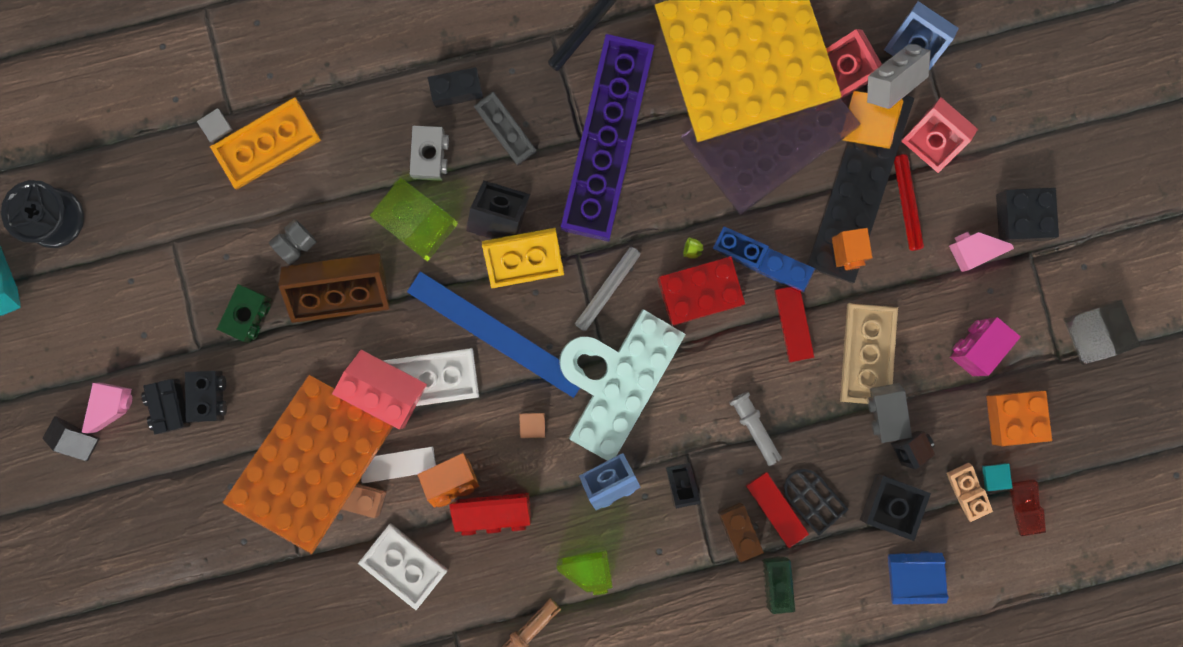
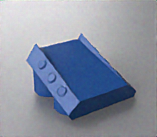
[888,551,949,604]

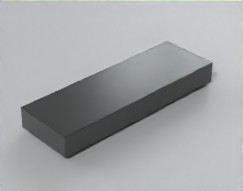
[474,92,537,166]

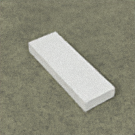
[361,446,436,484]

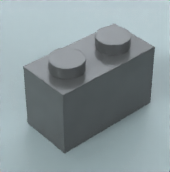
[867,383,912,443]

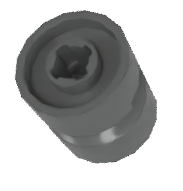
[269,219,317,265]

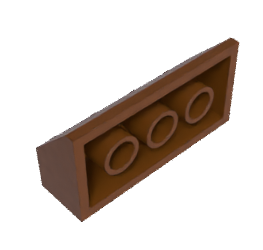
[279,253,390,323]

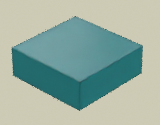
[982,463,1013,491]

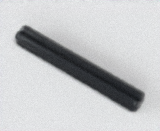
[548,0,617,71]

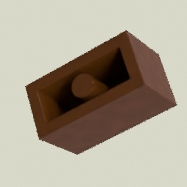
[718,503,764,563]

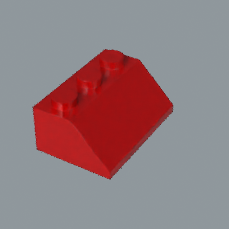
[449,493,531,536]

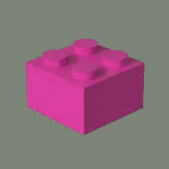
[950,317,1021,376]

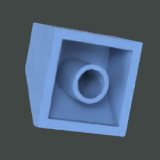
[884,1,959,70]
[579,453,641,510]

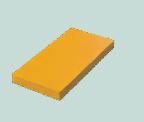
[210,97,321,190]

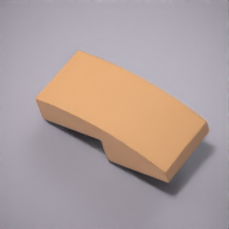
[946,463,993,522]

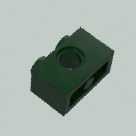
[216,284,271,343]

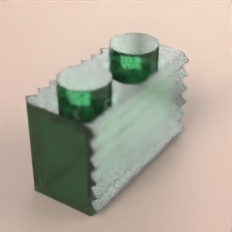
[762,557,795,614]

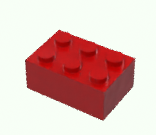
[657,256,745,326]

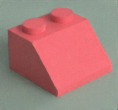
[901,97,978,173]

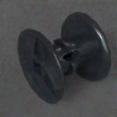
[1,180,84,248]

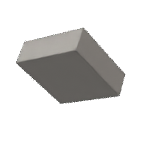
[197,108,233,143]

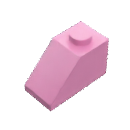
[949,232,1014,272]
[82,383,132,433]

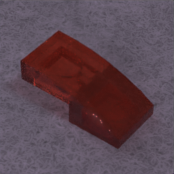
[1010,479,1046,537]

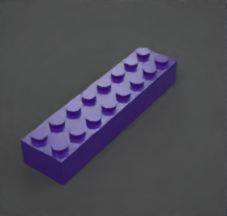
[561,34,654,242]

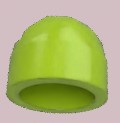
[683,238,703,259]

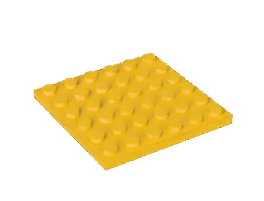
[655,0,841,142]

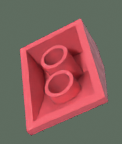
[813,29,882,112]

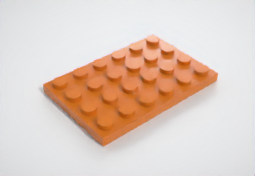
[222,375,394,554]

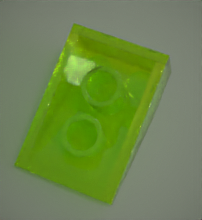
[370,178,458,262]

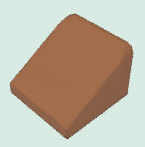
[519,413,545,438]

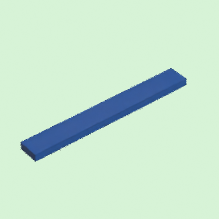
[407,272,580,398]

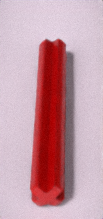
[894,154,924,251]

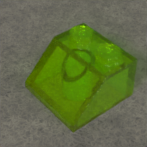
[557,550,613,595]

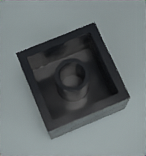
[996,188,1059,243]
[860,474,931,541]

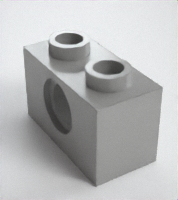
[410,126,449,181]

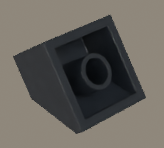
[466,180,530,239]

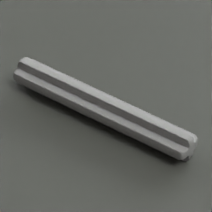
[575,247,641,331]

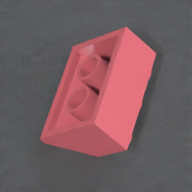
[332,350,427,429]

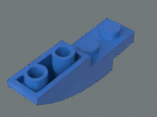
[713,226,815,292]

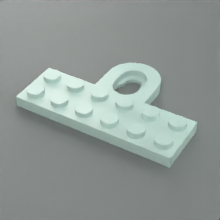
[559,309,686,461]

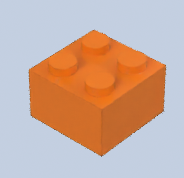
[986,391,1052,446]

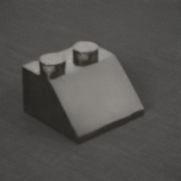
[1064,299,1140,365]

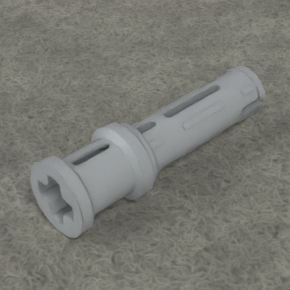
[729,391,782,466]

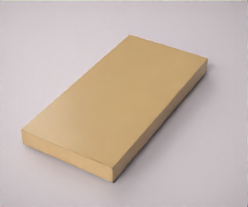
[840,303,898,404]

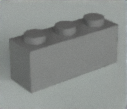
[867,44,931,109]

